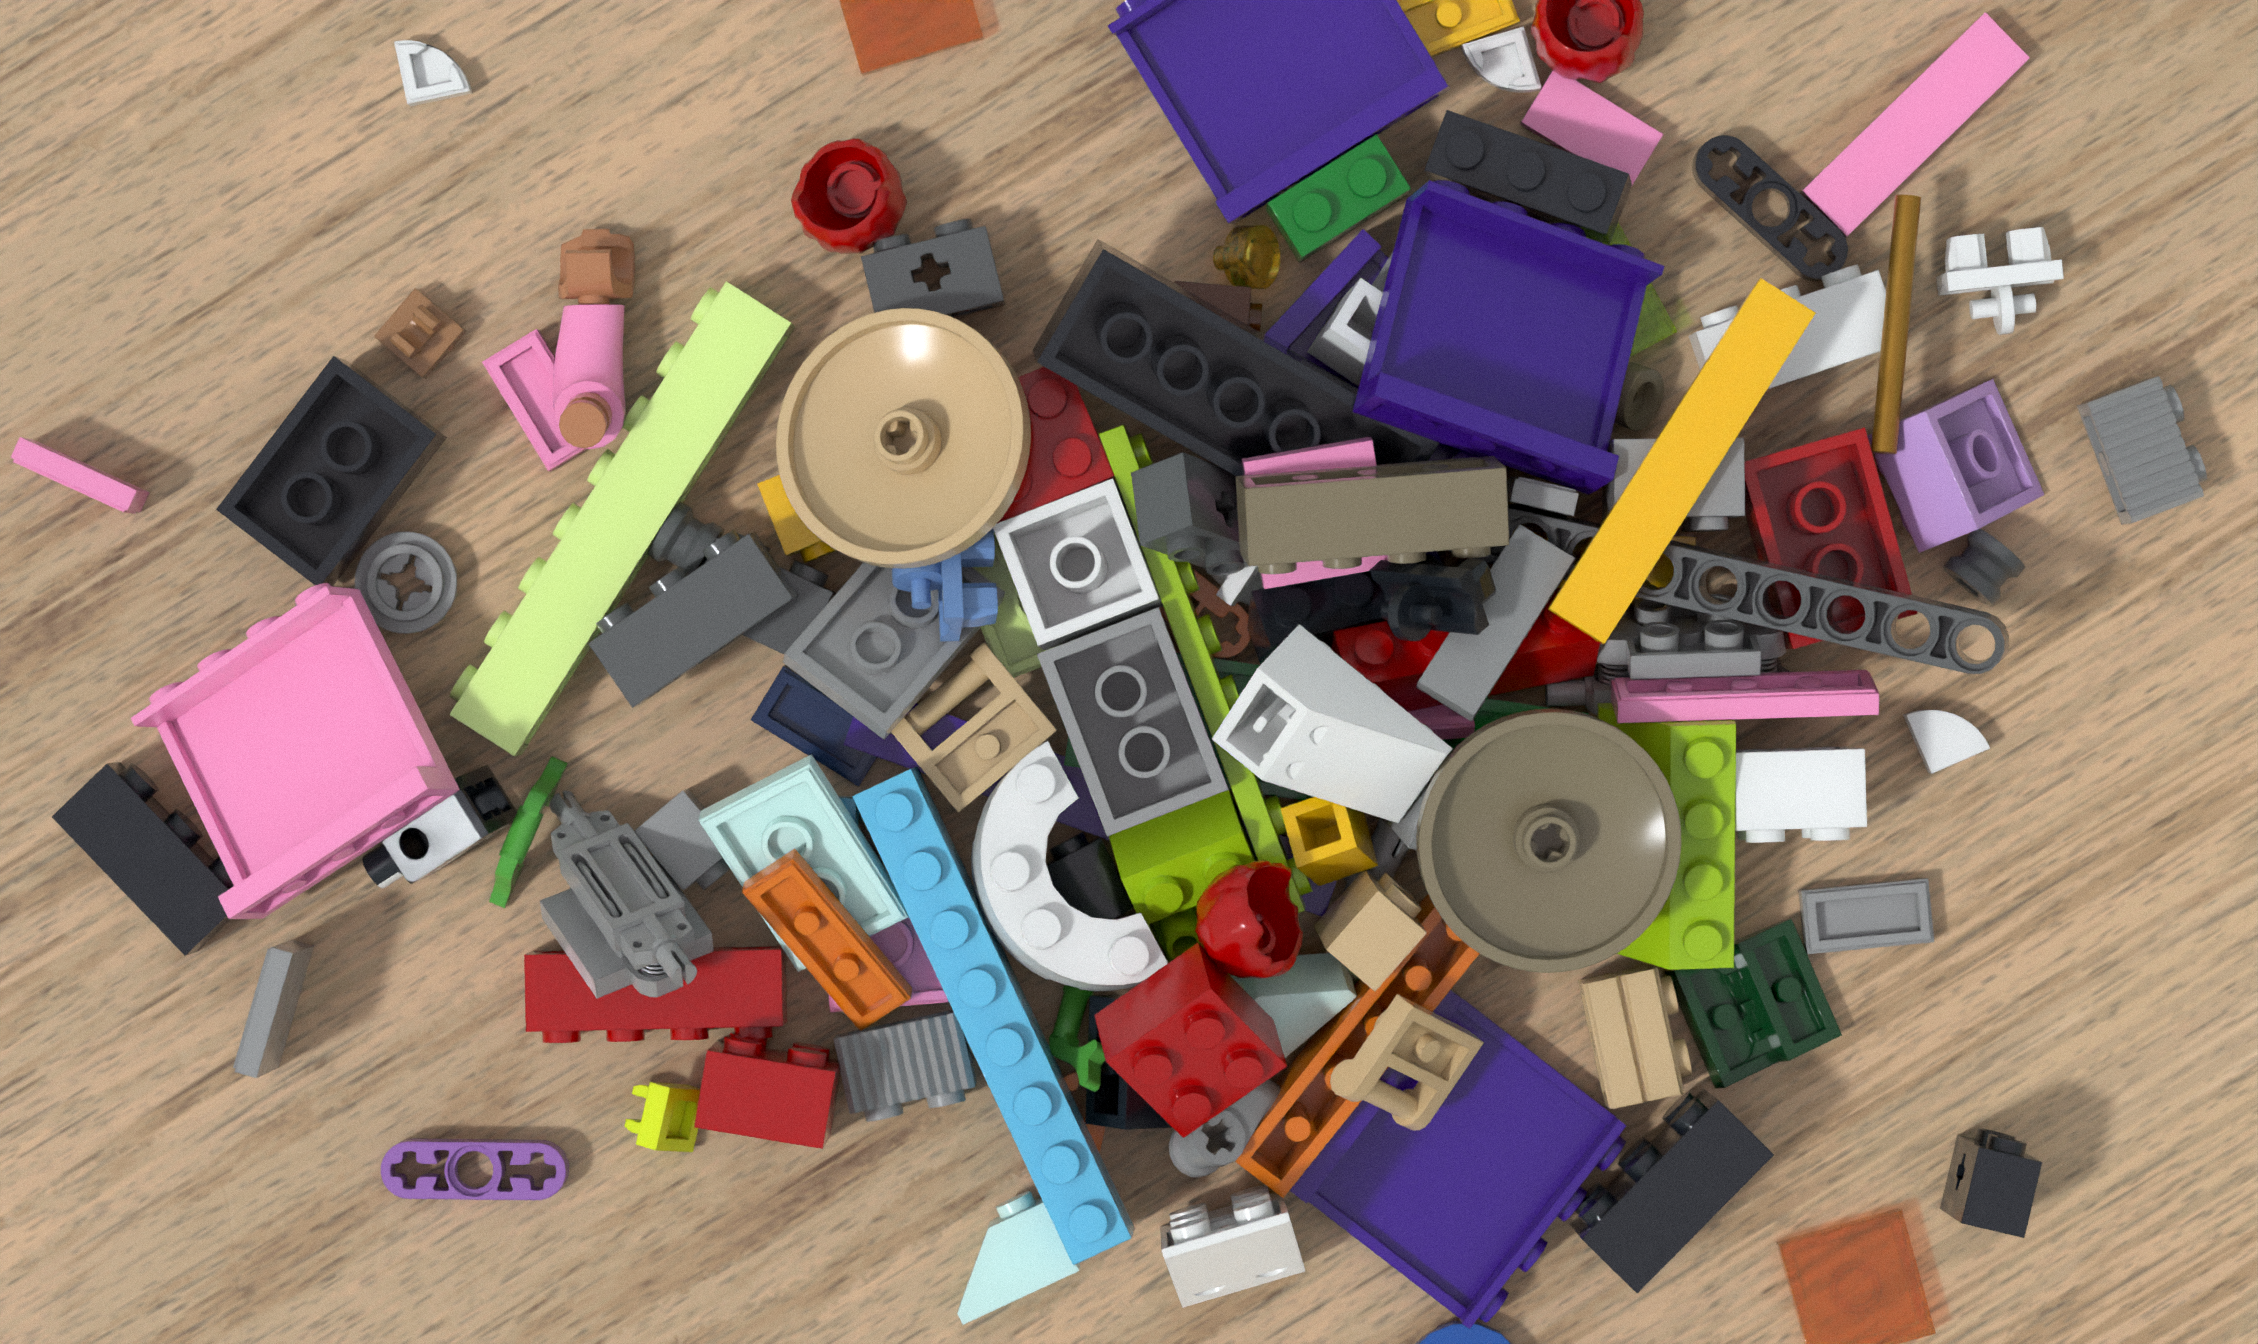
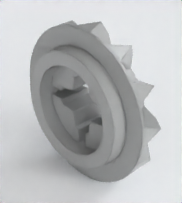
[355,532,457,634]

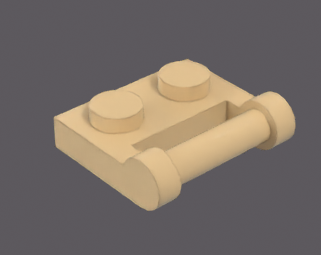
[892,642,1057,813]
[1330,994,1484,1131]

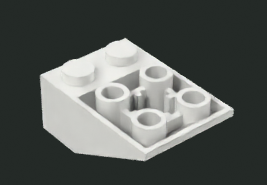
[1212,624,1453,823]
[1160,1185,1305,1308]

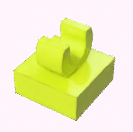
[625,1082,701,1152]

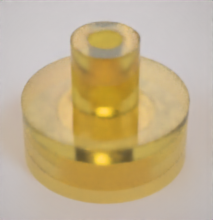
[1213,225,1280,289]

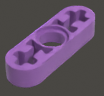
[381,1138,569,1200]

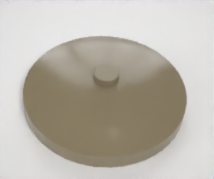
[1416,709,1681,973]

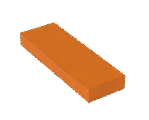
[742,848,912,1031]

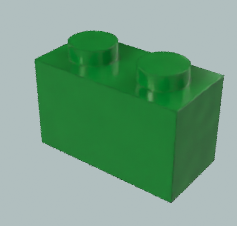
[1266,134,1411,263]

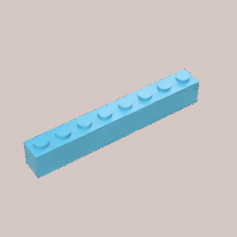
[852,767,1135,1265]

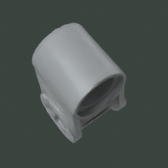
[1169,1079,1280,1177]

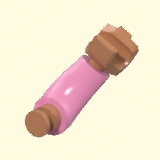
[552,229,635,449]

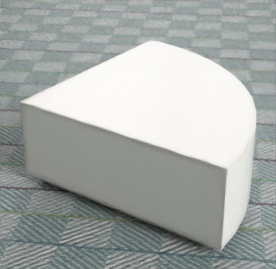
[1461,27,1542,93]
[394,40,472,107]
[1903,710,1990,774]

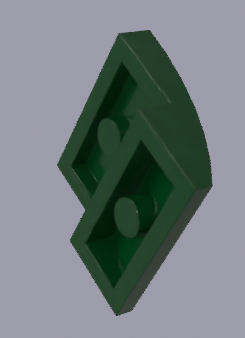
[1665,918,1842,1089]

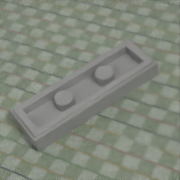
[1416,524,1575,722]

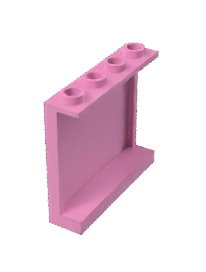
[131,583,460,919]

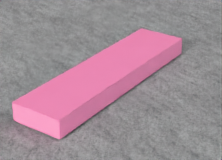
[1800,12,2030,237]
[1611,670,1879,723]

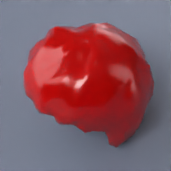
[1531,0,1644,84]
[791,138,907,254]
[1195,860,1303,978]

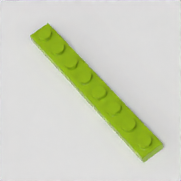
[1099,425,1313,913]

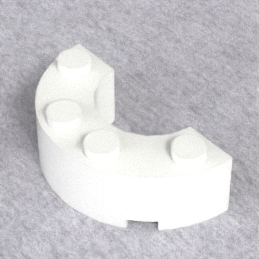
[971,741,1168,991]

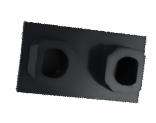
[1370,555,1496,642]

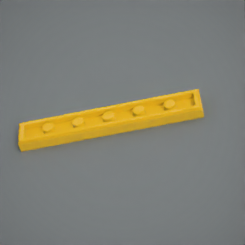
[1548,278,1816,644]

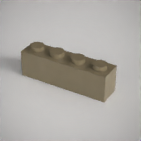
[1236,456,1509,574]

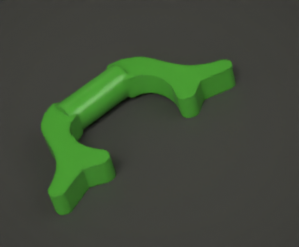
[489,756,568,909]
[1049,985,1105,1092]

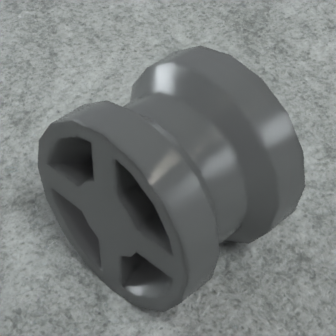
[647,502,725,575]
[1943,529,2025,607]

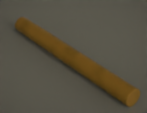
[1871,195,1921,454]

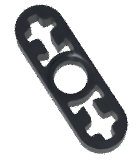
[1692,135,1848,281]

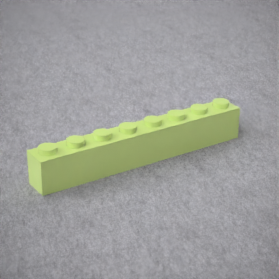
[449,281,795,756]

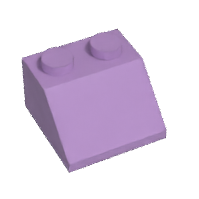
[1868,379,2045,553]

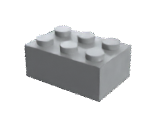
[1037,607,1229,836]

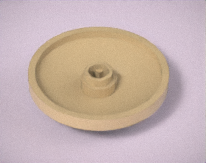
[776,308,1031,569]

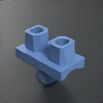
[892,528,998,642]

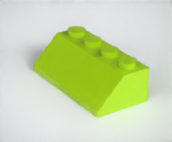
[1597,703,1736,970]

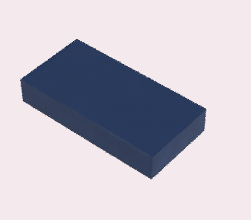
[751,665,877,786]

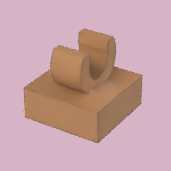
[374,288,466,379]

